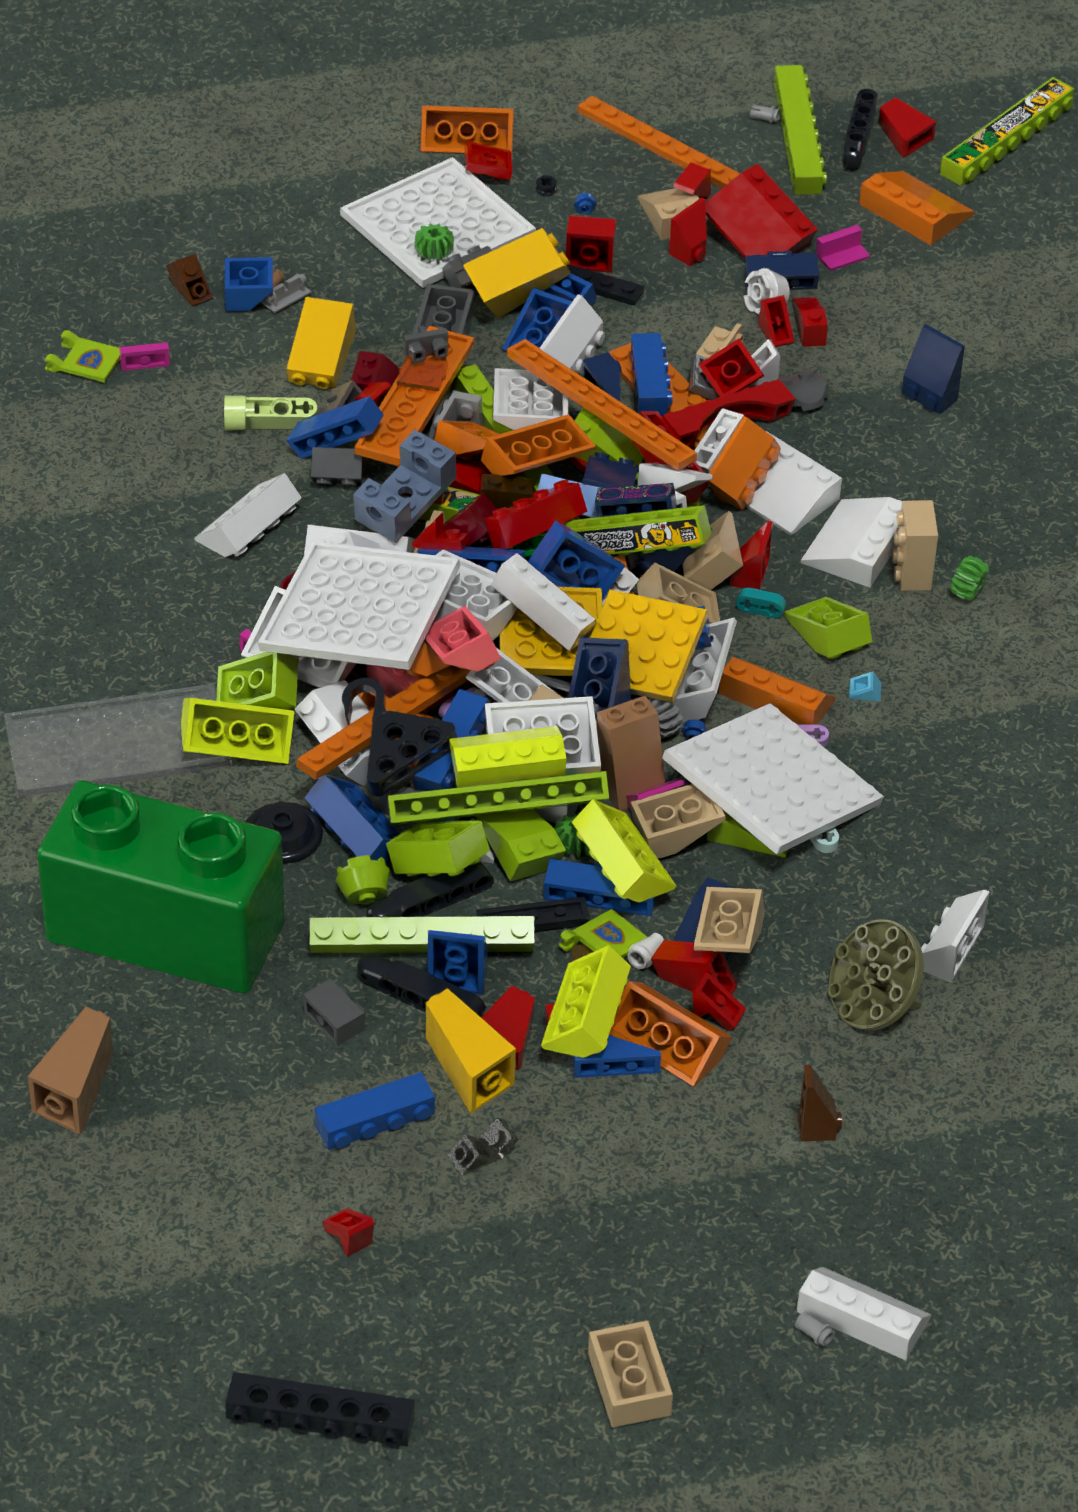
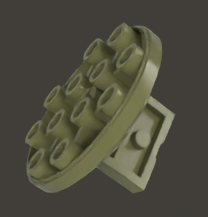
[828,919,924,1031]

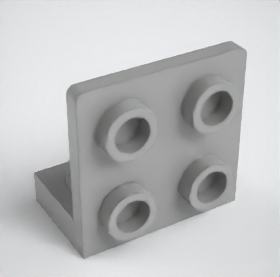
[434,391,483,430]

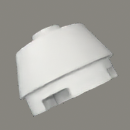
[744,268,790,314]

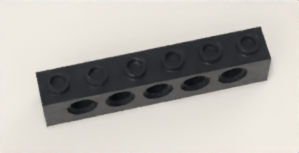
[225,1372,415,1447]

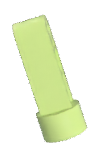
[224,396,317,430]

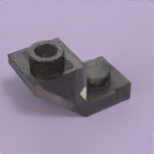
[447,1117,519,1176]

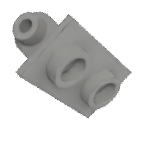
[261,274,311,313]

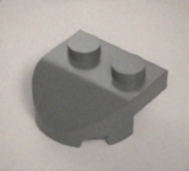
[778,370,828,411]

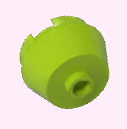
[336,855,390,904]

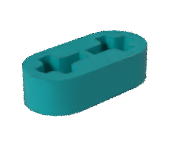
[736,588,786,619]

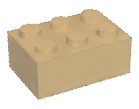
[892,500,938,591]
[588,1320,673,1428]

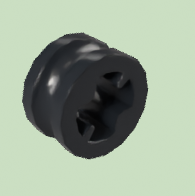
[536,175,557,196]

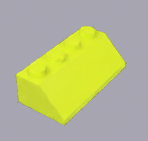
[181,698,294,764]
[449,726,567,788]
[572,799,677,903]
[541,945,631,1058]

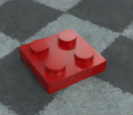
[465,141,513,180]

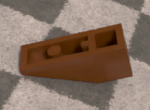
[798,1065,842,1141]

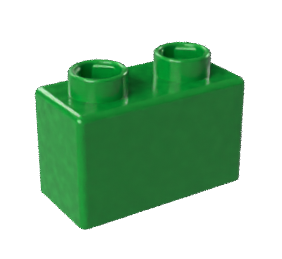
[37,780,285,994]

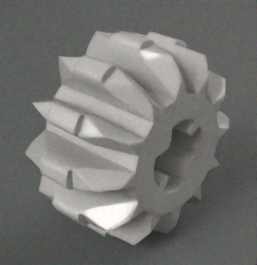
[647,697,683,739]

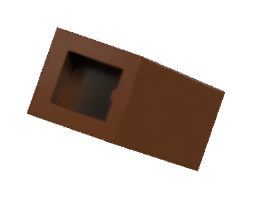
[166,253,213,306]

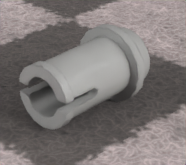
[750,104,780,124]
[795,1311,835,1347]

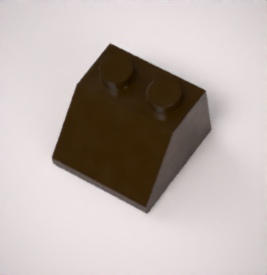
[479,474,533,509]

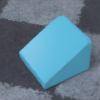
[849,671,881,701]

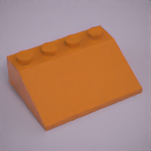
[859,171,975,245]

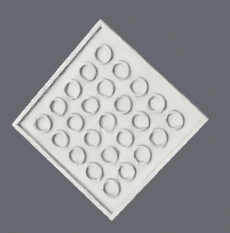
[340,157,536,288]
[258,541,460,670]
[662,703,884,854]

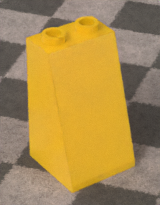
[463,228,571,318]
[286,297,356,389]
[426,988,516,1113]

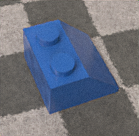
[225,257,273,311]

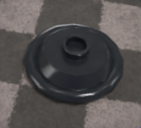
[245,801,324,864]

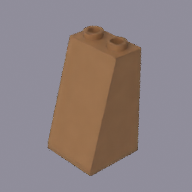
[596,696,665,812]
[28,1007,113,1134]

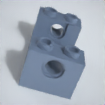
[353,430,457,543]

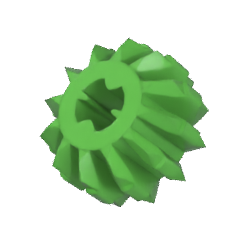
[415,223,454,261]
[951,556,989,601]
[555,813,590,858]

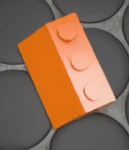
[707,416,781,511]

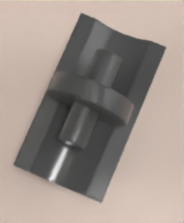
[404,326,448,363]

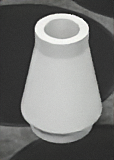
[628,933,664,969]

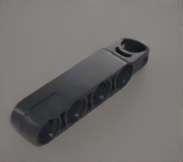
[843,89,878,170]
[366,861,494,917]
[357,953,486,1017]

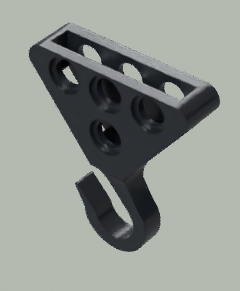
[342,678,458,797]

